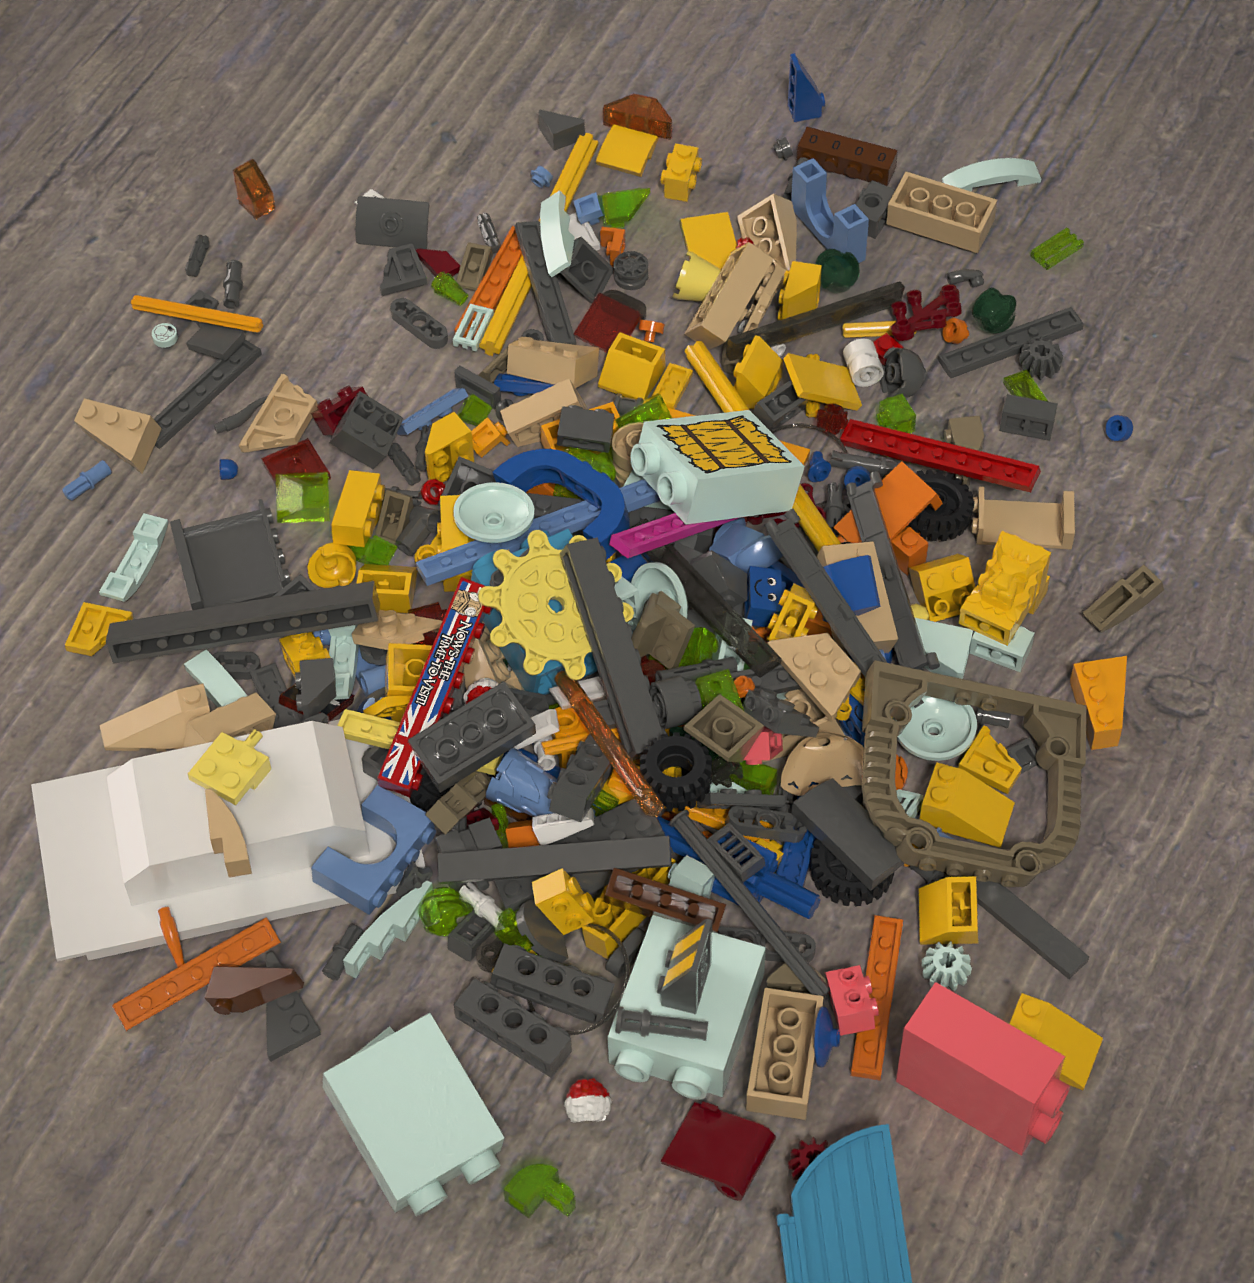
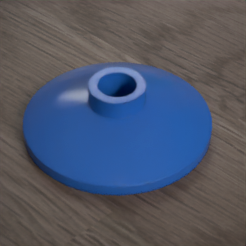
[814,1007,840,1067]

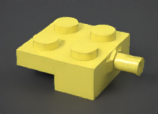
[188,729,271,805]

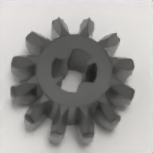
[1019,337,1063,380]

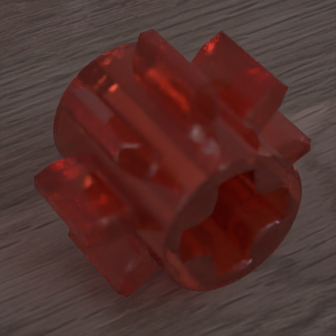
[816,403,848,436]

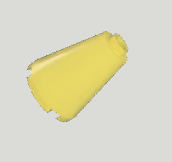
[672,251,721,302]

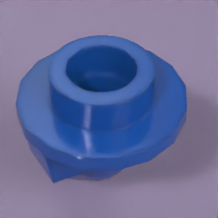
[807,451,831,482]

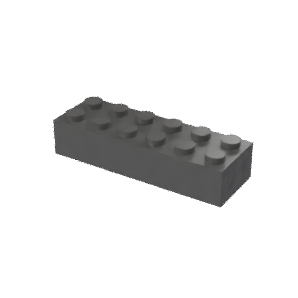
[494,794,674,928]

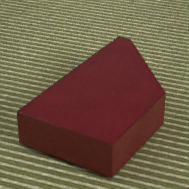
[416,248,461,282]

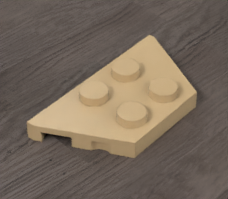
[739,265,786,345]
[239,374,318,452]
[352,610,442,650]
[767,633,861,722]

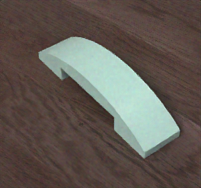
[942,158,1041,192]
[99,513,168,602]
[328,625,359,700]

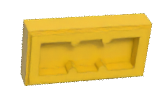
[650,363,693,409]

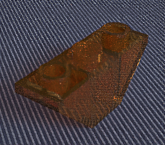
[603,94,672,140]

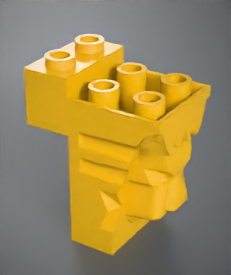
[958,531,1051,646]

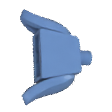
[709,517,783,573]

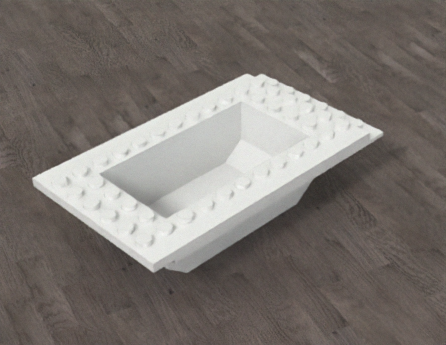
[31,719,426,961]

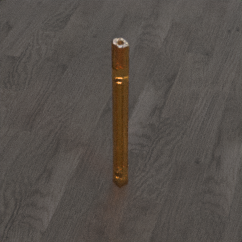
[555,671,664,817]

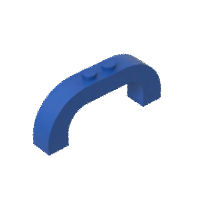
[492,449,630,560]

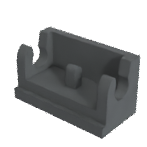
[1000,394,1058,441]

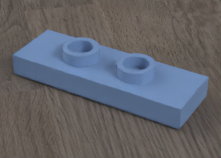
[397,388,468,435]

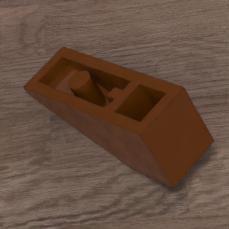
[205,967,304,1015]

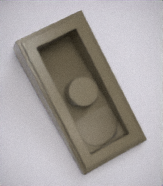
[455,242,493,291]

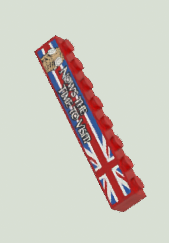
[377,577,493,797]

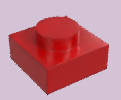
[873,333,904,366]

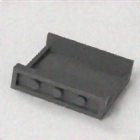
[169,499,291,610]

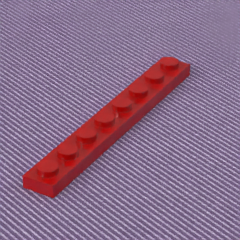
[840,419,1041,493]

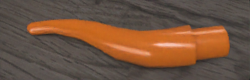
[158,907,185,967]

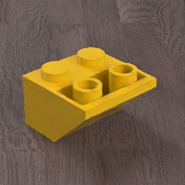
[778,261,822,332]
[598,332,665,404]
[733,335,783,410]
[425,412,475,483]
[909,554,975,622]
[356,564,418,613]
[919,876,978,945]

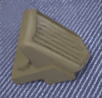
[632,591,695,669]

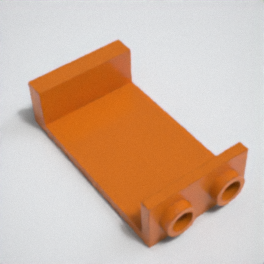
[833,461,943,543]

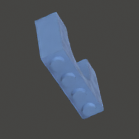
[791,158,869,270]
[311,785,436,915]

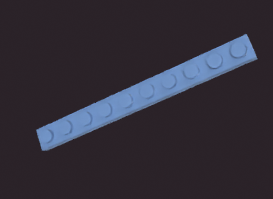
[416,479,661,586]

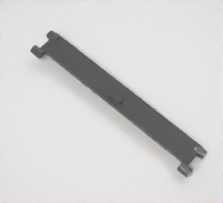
[846,471,940,670]
[764,509,924,720]

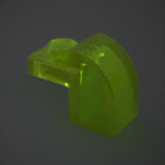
[503,1164,576,1218]

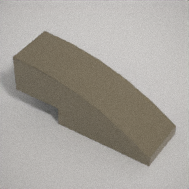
[1083,564,1164,633]
[425,771,491,835]

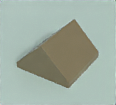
[684,694,764,762]

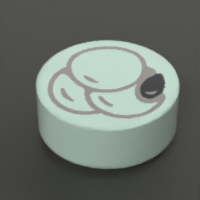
[152,323,178,348]

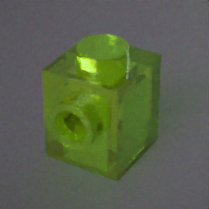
[876,394,916,433]

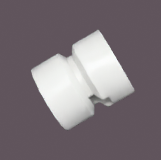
[843,338,884,387]

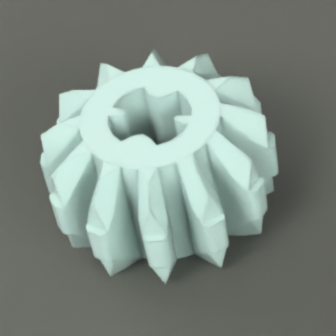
[921,941,972,992]

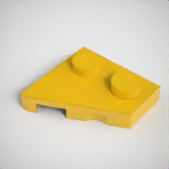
[65,602,134,656]
[958,725,1022,794]

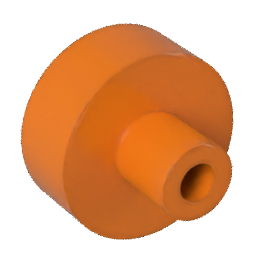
[943,318,969,344]
[639,320,665,343]

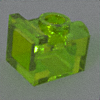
[494,908,534,951]

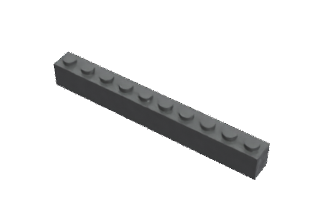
[106,581,380,663]

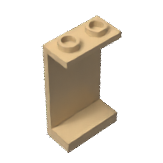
[972,486,1075,549]

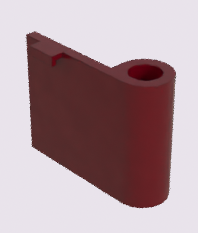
[661,1101,776,1201]

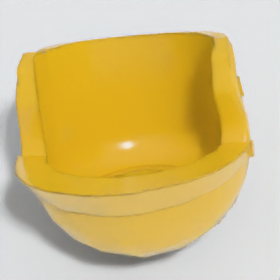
[307,542,357,588]

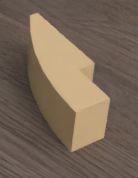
[205,789,252,877]

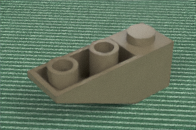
[944,416,984,487]

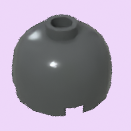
[880,347,926,399]

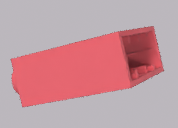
[896,982,1071,1156]

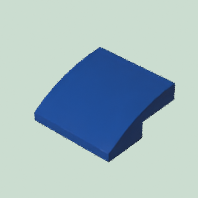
[822,555,881,622]

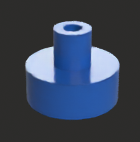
[1106,415,1133,441]
[844,466,871,487]

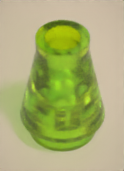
[431,272,468,306]

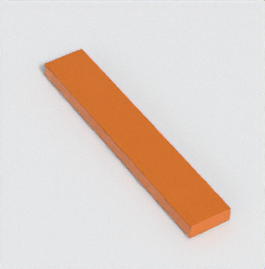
[454,226,522,340]
[851,915,903,1080]
[112,917,281,1031]

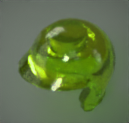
[418,887,473,937]

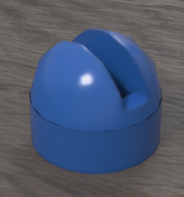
[219,459,238,480]

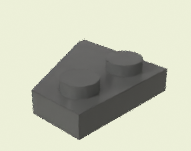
[380,243,427,296]

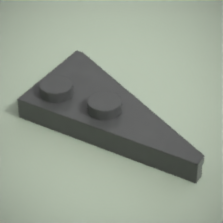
[266,951,321,1062]

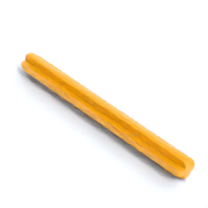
[131,295,264,333]

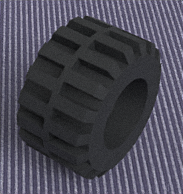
[640,733,712,811]

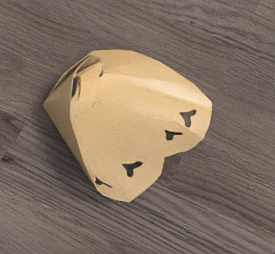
[780,731,864,796]

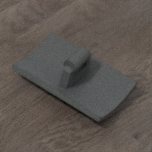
[356,196,430,249]

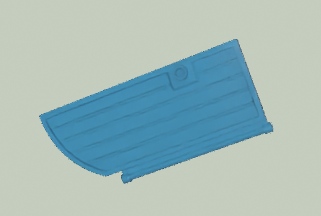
[776,1124,912,1283]

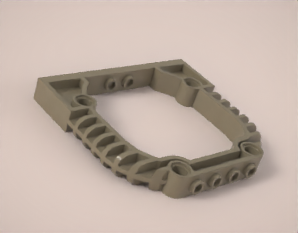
[861,660,1086,888]

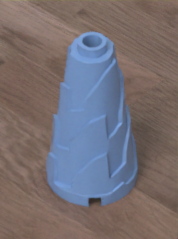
[486,748,596,818]

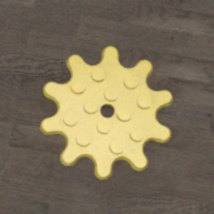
[478,530,634,680]

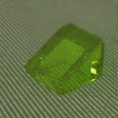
[457,393,493,426]

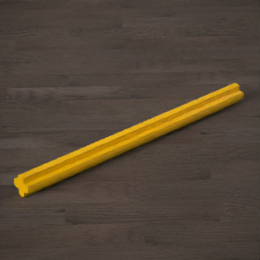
[479,133,599,356]
[684,341,841,552]

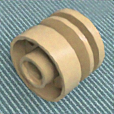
[611,422,644,487]

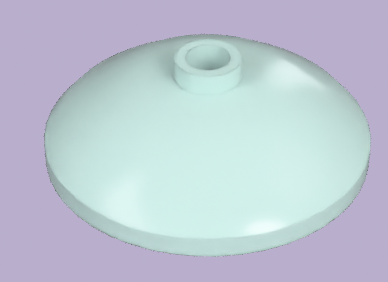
[454,482,534,543]
[631,562,688,619]
[893,695,977,761]

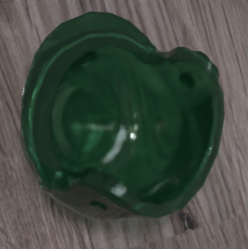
[816,249,860,293]
[972,288,1016,334]

